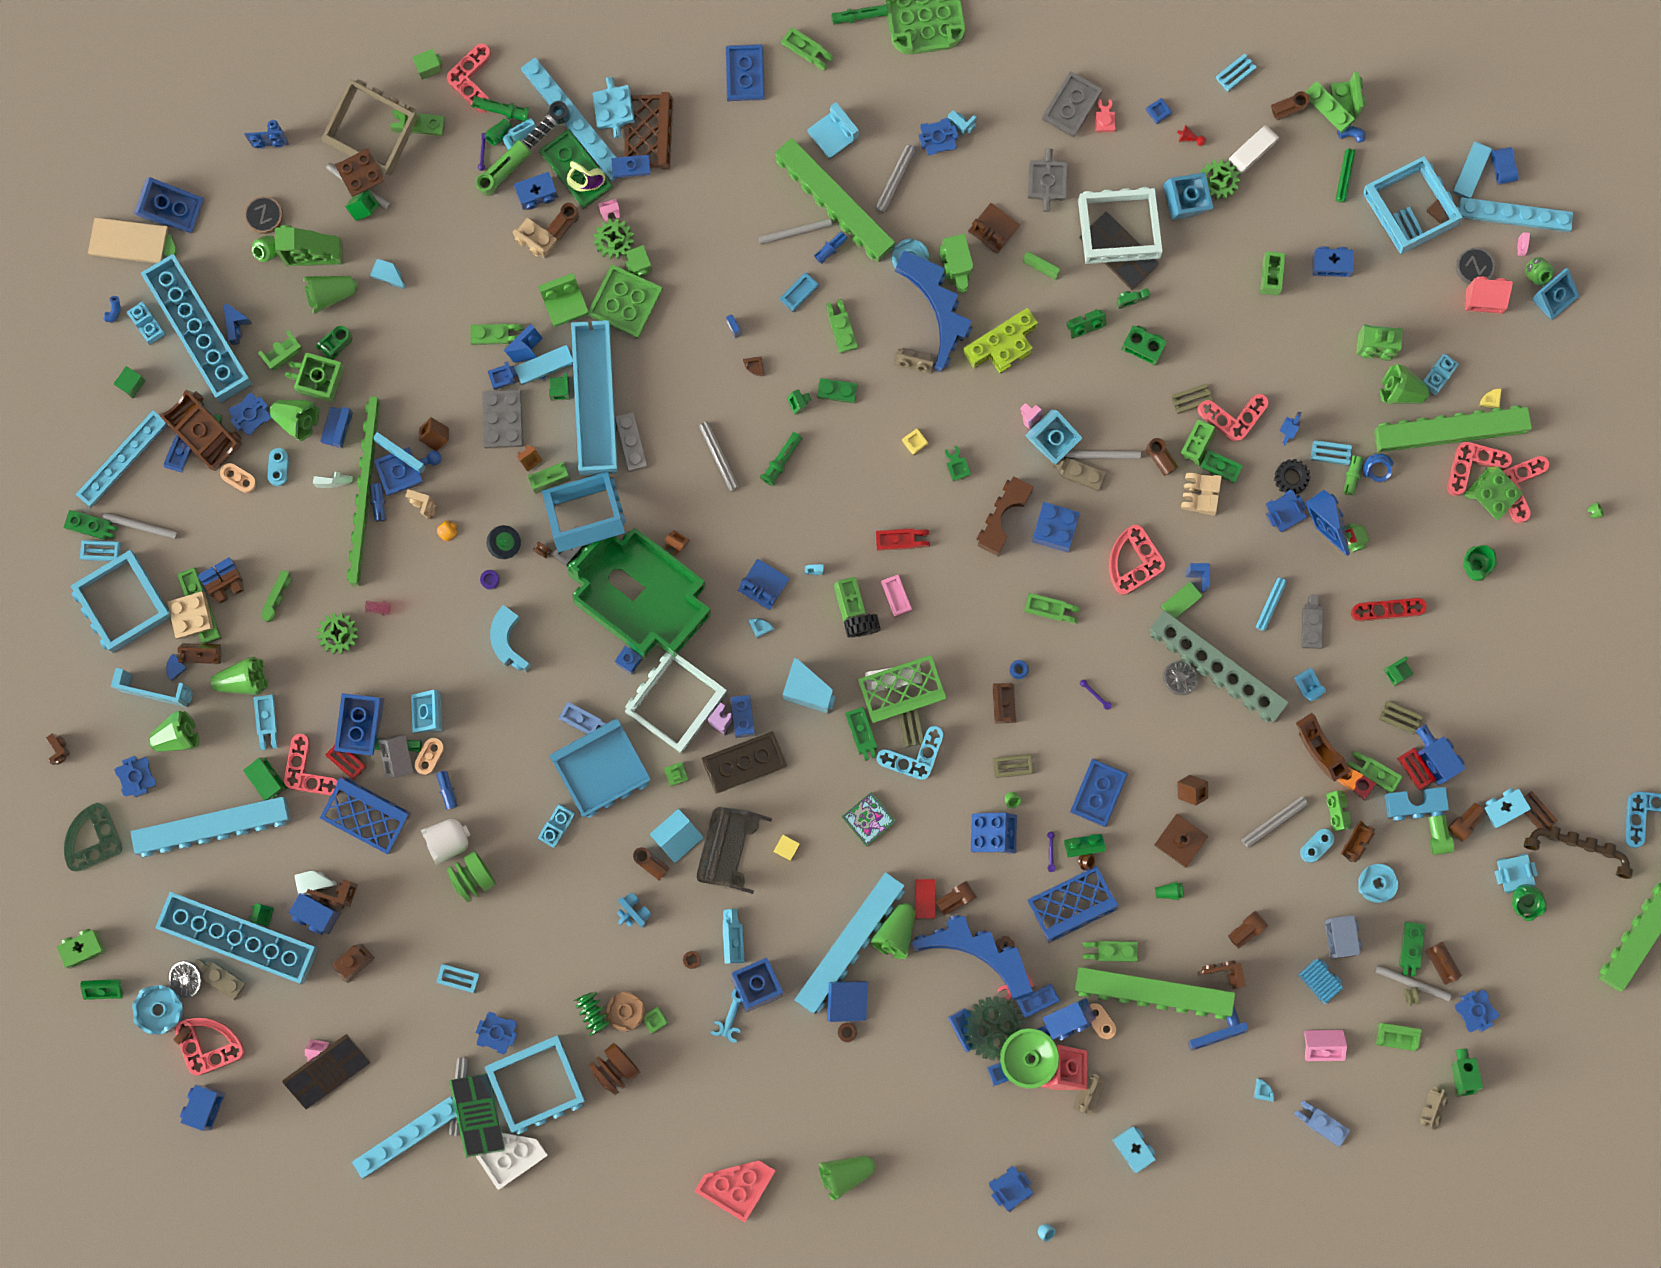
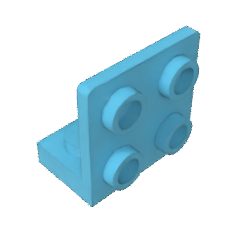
[807,102,859,159]

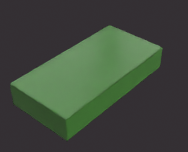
[1023,251,1060,280]
[1161,582,1202,619]

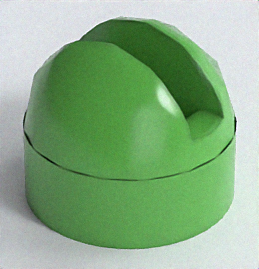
[1587,502,1604,519]
[1005,791,1021,809]

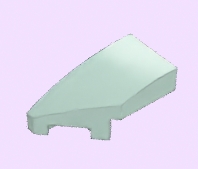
[313,472,353,488]
[295,871,337,894]

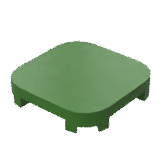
[886,0,965,54]

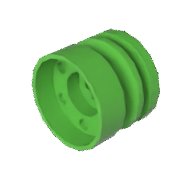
[446,850,496,903]

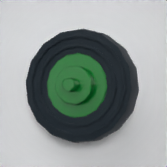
[486,525,521,560]

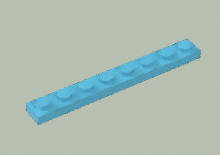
[521,58,617,183]

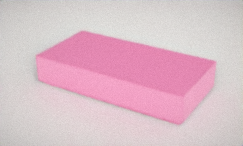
[881,574,912,617]

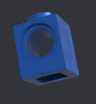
[615,645,643,675]

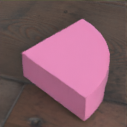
[1518,233,1530,256]

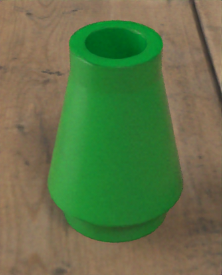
[485,119,511,146]
[1155,881,1184,900]

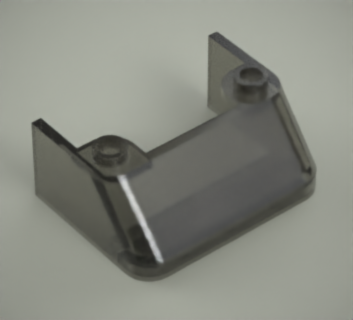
[697,807,772,894]

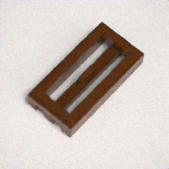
[1524,791,1558,829]

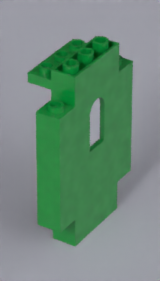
[567,527,711,658]

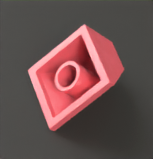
[1042,1045,1087,1090]

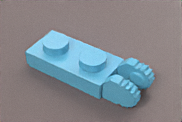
[253,695,278,750]

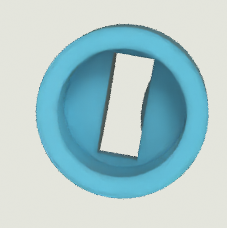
[1038,1224,1055,1242]

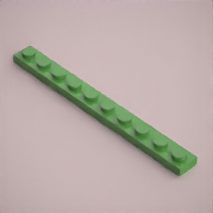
[347,396,380,587]

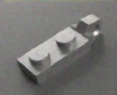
[1301,595,1323,649]

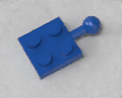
[374,447,442,496]

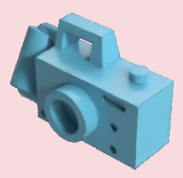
[502,118,536,149]

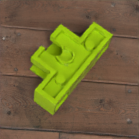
[963,307,1038,374]

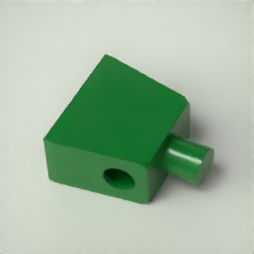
[1452,1048,1483,1097]

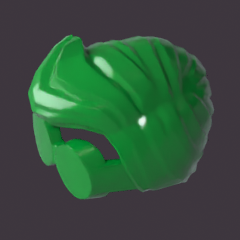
[1463,545,1498,581]
[1512,884,1547,921]

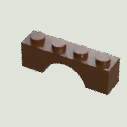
[977,476,1034,556]

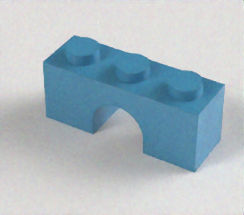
[1384,787,1449,821]

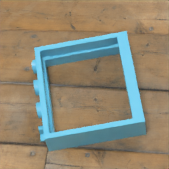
[1363,156,1463,255]
[71,550,171,653]
[485,1035,586,1135]

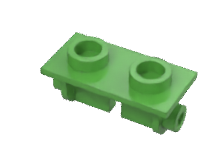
[1326,790,1352,832]

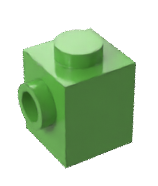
[412,49,443,80]
[625,245,652,277]

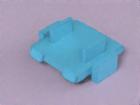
[1494,853,1538,894]

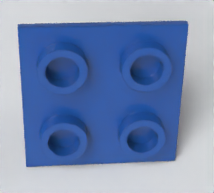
[244,120,289,149]
[737,559,790,610]

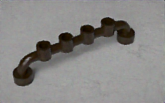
[1523,826,1633,879]

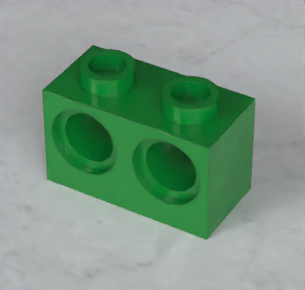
[1121,325,1167,366]

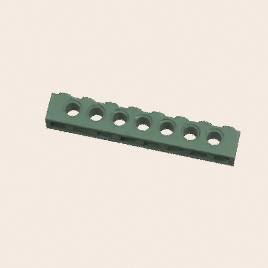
[1148,610,1289,723]

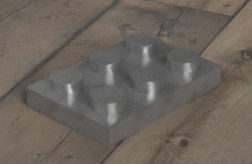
[1042,71,1103,138]
[482,390,523,449]

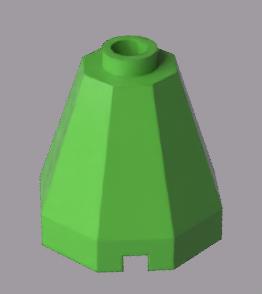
[1379,364,1429,404]
[270,400,319,442]
[149,710,200,752]

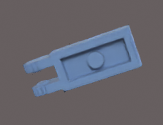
[558,702,606,734]
[1294,1101,1350,1147]

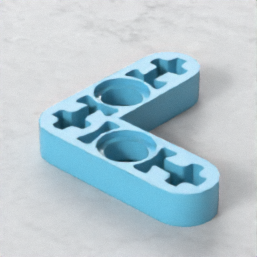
[877,725,944,780]

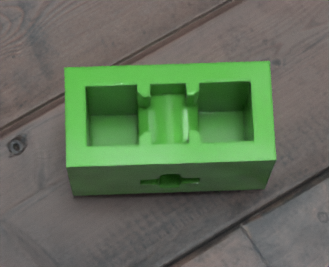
[1260,251,1285,296]
[56,928,106,969]

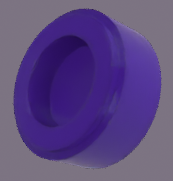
[480,570,500,590]

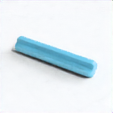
[1256,577,1287,631]

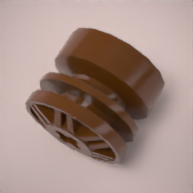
[589,1042,641,1095]

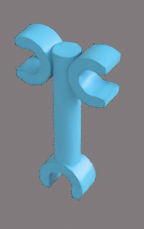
[711,989,742,1043]

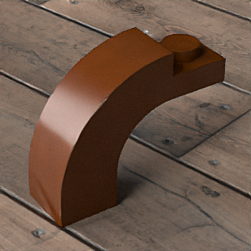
[1296,713,1350,782]

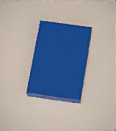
[726,45,765,101]
[1070,759,1128,827]

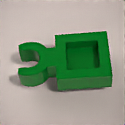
[1117,288,1151,309]
[945,446,971,482]

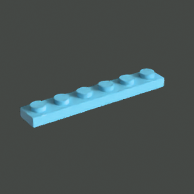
[1459,197,1573,232]
[75,410,168,508]
[352,1096,457,1179]

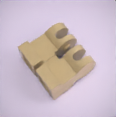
[1181,473,1221,516]

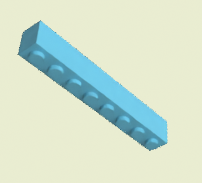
[130,797,291,858]
[795,872,905,1014]

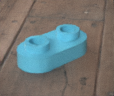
[268,448,289,487]
[1300,829,1334,863]

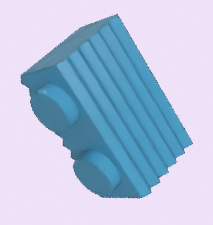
[1297,959,1343,1004]

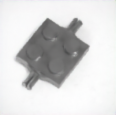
[1028,148,1067,212]

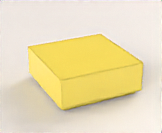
[902,429,928,455]
[774,835,800,861]

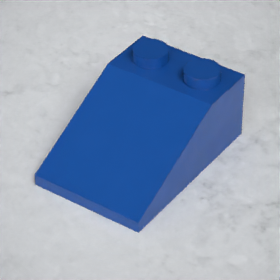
[134,177,203,233]
[1306,490,1350,556]
[334,693,384,756]

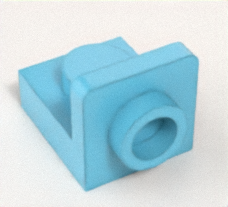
[948,110,977,136]

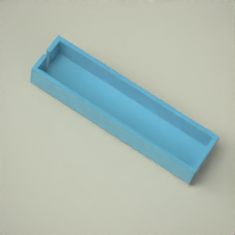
[571,320,618,476]

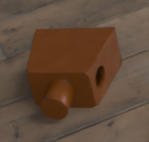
[333,944,375,983]

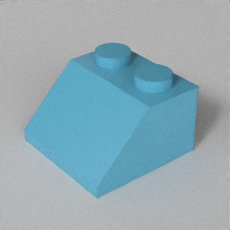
[1025,409,1082,465]

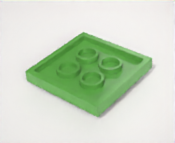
[588,265,663,339]

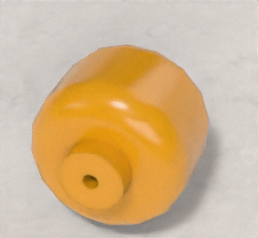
[437,521,457,541]

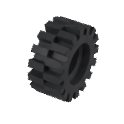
[1274,459,1311,494]
[844,614,881,638]

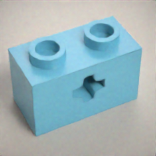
[1483,788,1530,828]
[1112,1126,1156,1173]

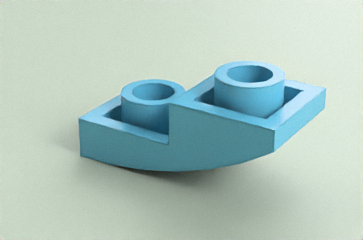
[127,302,165,345]
[1423,353,1459,396]
[538,804,576,848]

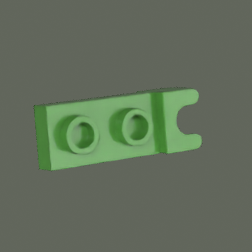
[391,110,445,136]

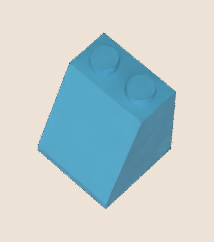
[783,658,835,713]

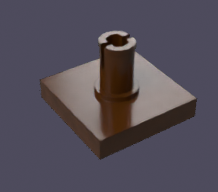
[1154,814,1208,868]

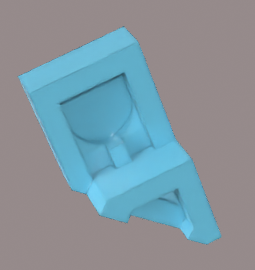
[370,259,406,289]

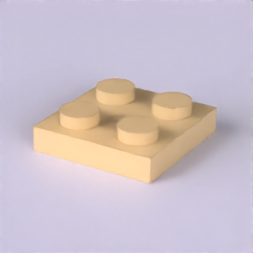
[167,591,214,639]

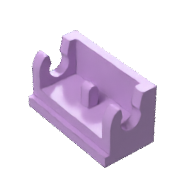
[708,703,733,736]

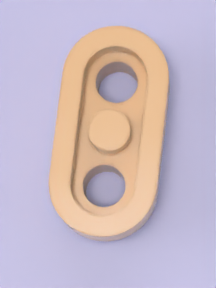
[220,463,256,493]
[415,738,444,775]
[1090,1003,1116,1039]

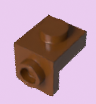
[46,733,70,765]

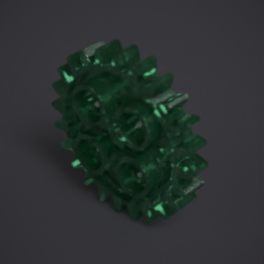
[962,996,1025,1061]

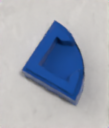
[166,654,187,681]

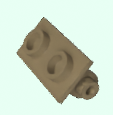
[894,348,935,374]
[1073,1072,1106,1116]
[1419,1087,1449,1130]

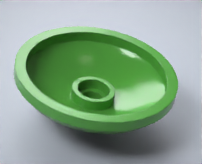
[1000,1029,1059,1089]

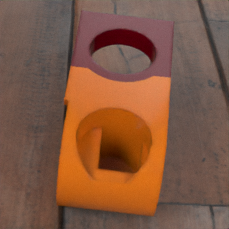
[1337,767,1376,801]

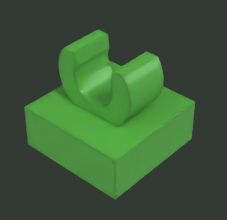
[664,762,689,787]

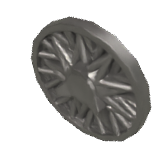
[1163,661,1198,696]
[169,961,203,998]

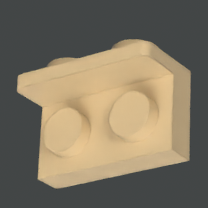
[513,218,558,258]
[405,489,437,519]

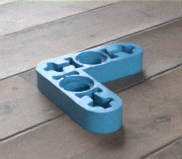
[1625,792,1661,848]

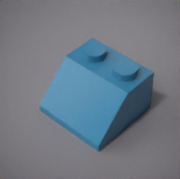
[1163,173,1213,220]

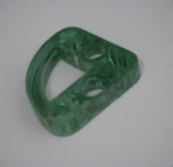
[64,803,123,872]

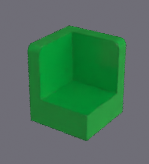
[345,190,380,221]
[114,366,146,399]
[549,373,570,401]
[1384,656,1413,686]

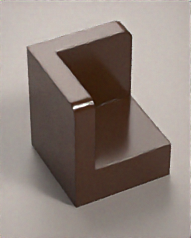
[419,417,449,451]
[1178,775,1208,806]

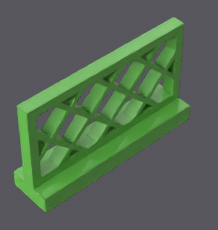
[858,655,946,723]

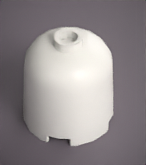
[421,819,470,866]

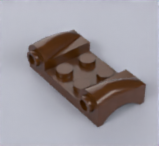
[160,390,242,471]

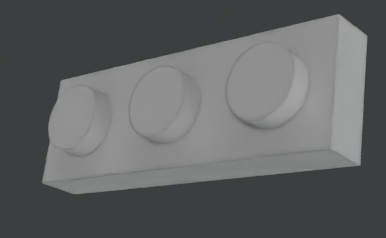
[615,412,647,472]

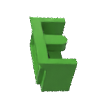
[258,330,302,370]

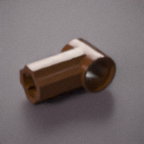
[1271,91,1310,121]
[546,203,580,241]
[1146,438,1178,476]
[1448,803,1487,842]
[633,847,670,881]
[935,881,977,916]
[1228,910,1269,949]

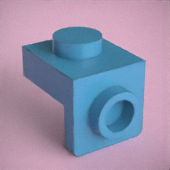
[1294,668,1326,701]

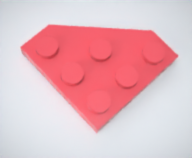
[694,1160,776,1222]

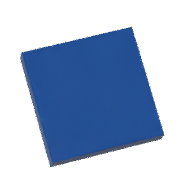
[827,981,868,1022]

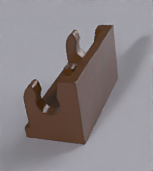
[177,643,221,664]
[993,683,1016,724]

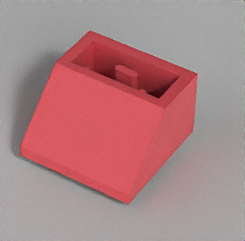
[1465,277,1513,314]

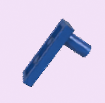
[1189,1005,1248,1051]

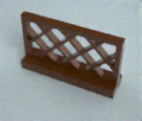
[624,92,673,170]

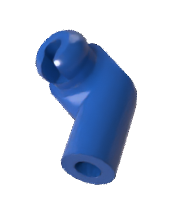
[1337,126,1366,143]
[104,296,121,323]

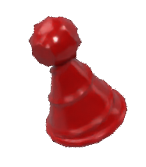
[1177,125,1206,146]

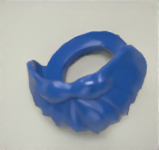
[1363,453,1394,482]

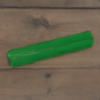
[1336,148,1356,203]

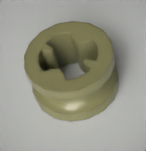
[1404,987,1419,1006]

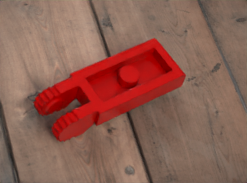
[876,529,930,551]

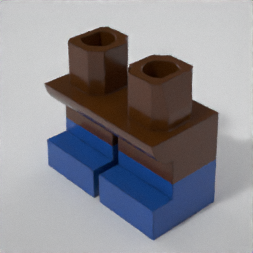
[197,557,244,604]

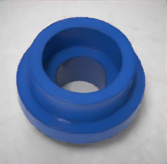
[1009,660,1029,679]

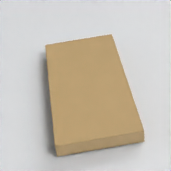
[88,218,169,263]

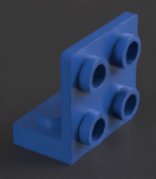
[971,813,1017,854]

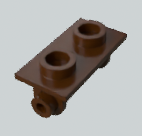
[1341,821,1375,863]
[1425,941,1462,985]

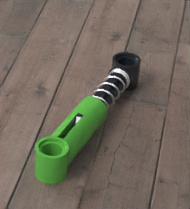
[475,101,571,196]

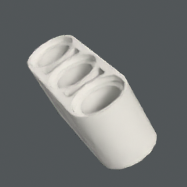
[1228,124,1280,174]
[865,664,923,692]

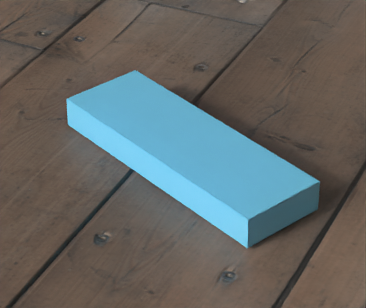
[1452,142,1492,199]
[514,345,573,385]
[373,432,426,473]

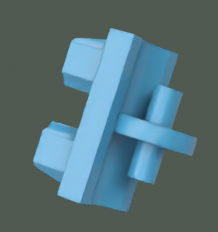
[617,892,651,927]

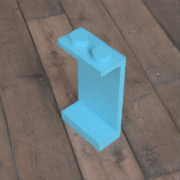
[111,668,193,707]

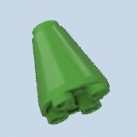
[211,657,268,695]

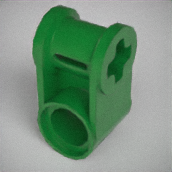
[316,326,353,360]

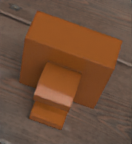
[517,446,543,472]
[665,530,690,555]

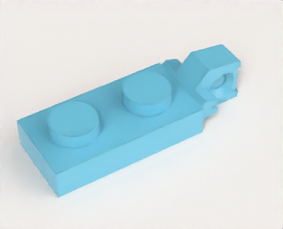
[723,909,745,964]

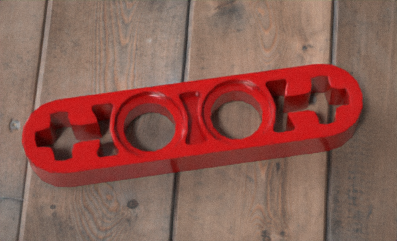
[1351,598,1427,622]

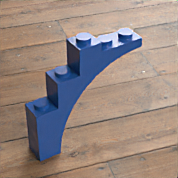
[895,250,973,372]
[912,915,1033,1001]

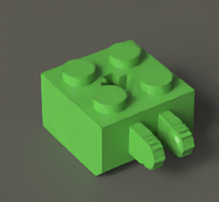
[939,234,973,294]
[1357,324,1403,361]
[285,353,345,403]

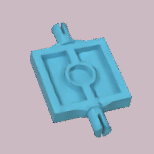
[593,77,635,139]

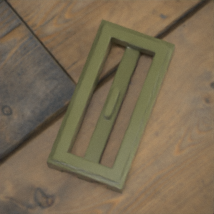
[1171,384,1213,414]
[1379,701,1423,735]
[899,709,923,747]
[993,754,1034,778]

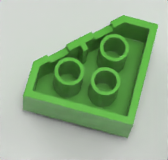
[275,225,342,266]

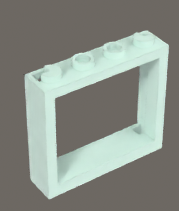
[1078,187,1162,264]
[625,652,727,754]

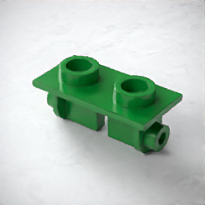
[1066,309,1107,339]

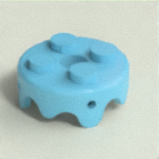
[132,985,183,1035]

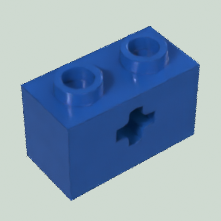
[514,171,558,210]
[1313,246,1353,277]
[730,695,755,738]

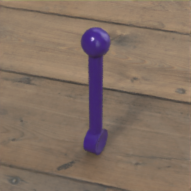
[478,133,486,171]
[1080,679,1111,710]
[1047,831,1055,872]

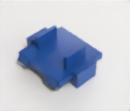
[919,118,958,156]
[228,392,271,435]
[1280,412,1302,446]
[1266,489,1307,532]
[114,756,156,798]
[1454,990,1500,1033]
[475,1011,518,1055]
[989,1166,1033,1212]

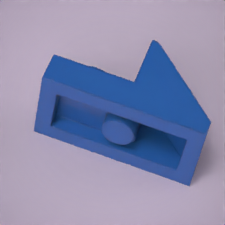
[223,304,252,345]
[504,324,543,363]

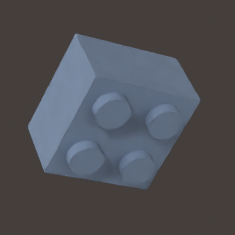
[1324,915,1362,959]

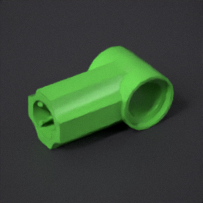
[1428,815,1454,855]

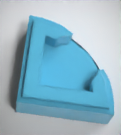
[804,564,824,575]
[748,618,774,638]
[1254,1079,1274,1102]

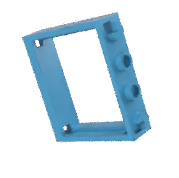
[542,472,626,553]

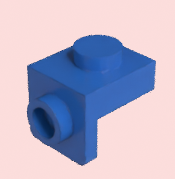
[488,361,517,390]

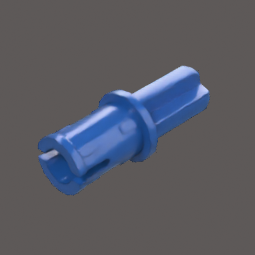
[814,232,847,264]
[370,483,386,522]
[436,771,458,810]

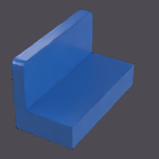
[320,407,353,448]
[1186,563,1210,593]

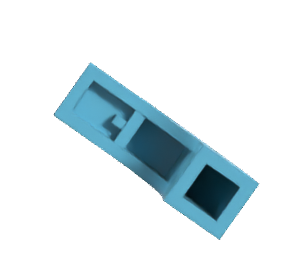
[490,605,531,672]

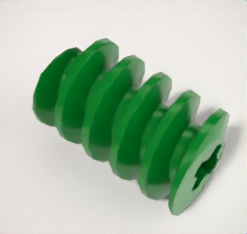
[573,992,611,1036]

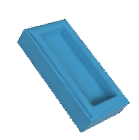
[780,272,819,312]

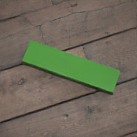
[177,567,221,644]

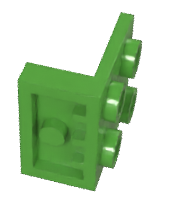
[1330,71,1366,119]
[538,273,589,327]
[1464,467,1523,520]

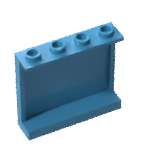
[549,718,651,818]

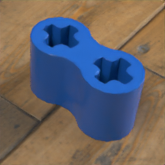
[1491,147,1519,185]

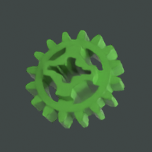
[1200,159,1240,201]
[593,218,634,260]
[316,613,359,655]

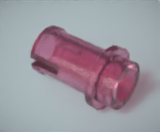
[365,600,390,616]

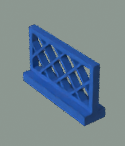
[320,776,411,855]
[1027,866,1118,944]

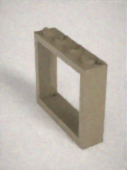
[321,78,420,176]

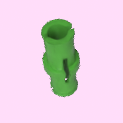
[1343,456,1364,496]

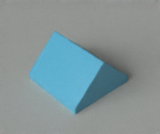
[411,690,443,733]
[649,809,704,863]

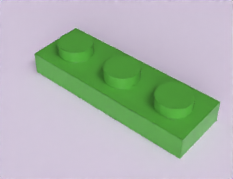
[1305,81,1355,133]

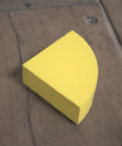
[1479,389,1501,408]

